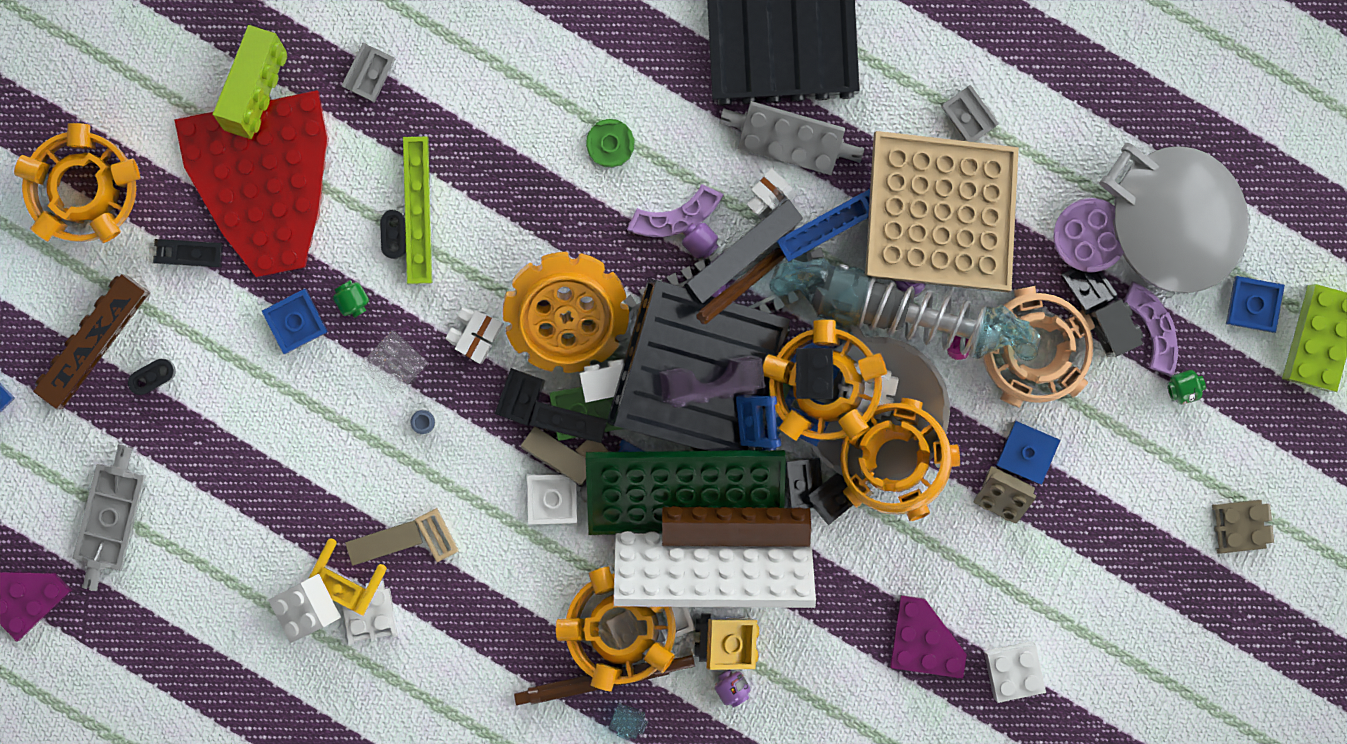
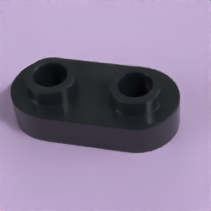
[380,210,406,259]
[128,359,176,395]
[694,613,711,662]

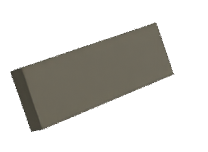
[521,426,586,486]
[345,520,423,566]

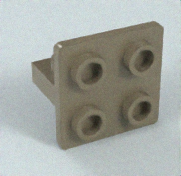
[973,466,1036,524]

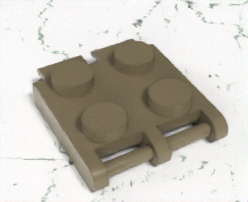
[1212,499,1274,554]

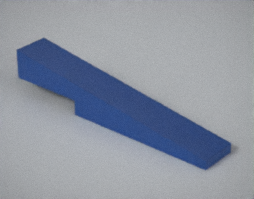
[776,189,870,262]

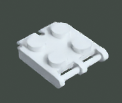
[837,365,899,420]
[342,580,398,645]

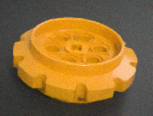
[503,252,629,373]

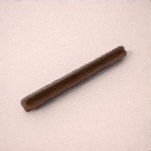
[696,248,785,324]

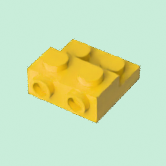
[706,618,759,670]

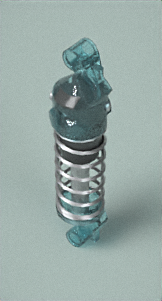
[769,258,1041,361]

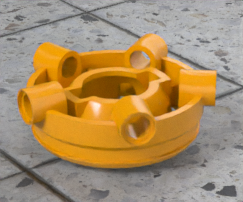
[14,123,140,243]
[762,320,887,441]
[840,398,960,521]
[556,566,676,691]

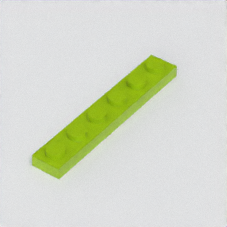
[403,136,433,284]

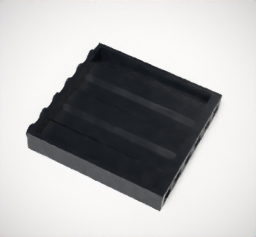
[707,0,860,106]
[607,278,790,451]

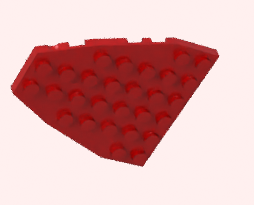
[174,90,329,277]

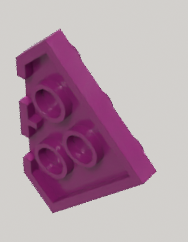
[0,572,72,642]
[890,595,967,679]

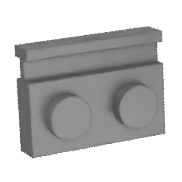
[342,42,396,103]
[941,84,999,142]

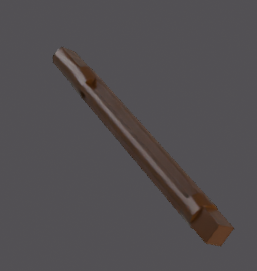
[514,655,696,706]

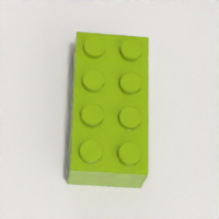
[212,25,287,139]
[1282,284,1347,392]

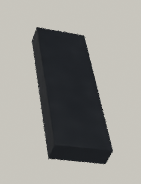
[530,401,607,443]

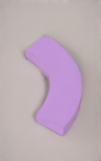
[627,184,724,237]
[1123,281,1178,377]

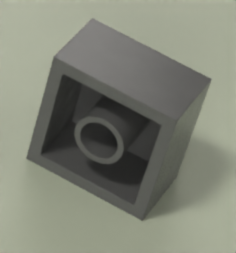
[1089,299,1144,357]

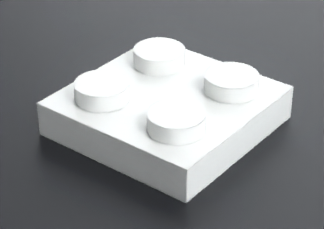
[527,474,578,524]

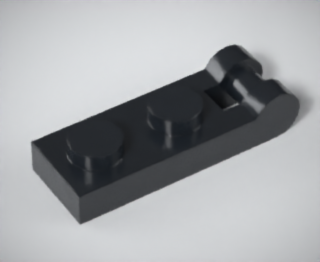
[153,239,223,268]

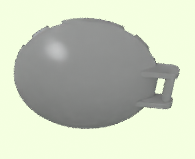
[1099,143,1249,293]
[810,320,950,484]

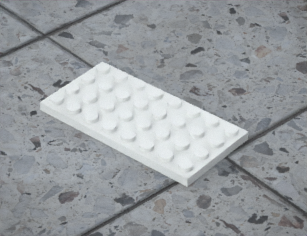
[614,531,816,608]

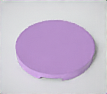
[1054,198,1124,272]

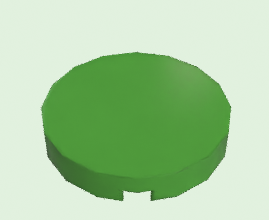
[586,119,635,168]

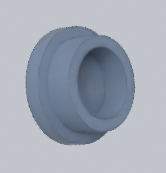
[410,410,435,434]

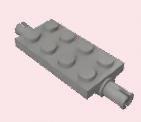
[719,101,864,175]
[72,444,146,591]

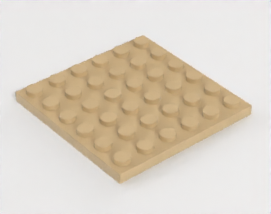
[865,131,1019,293]

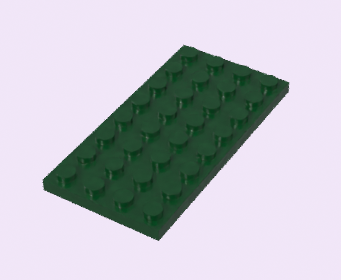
[585,450,786,535]

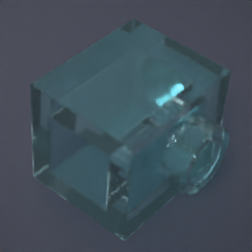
[609,702,648,740]

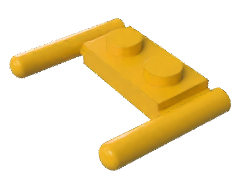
[308,538,387,616]

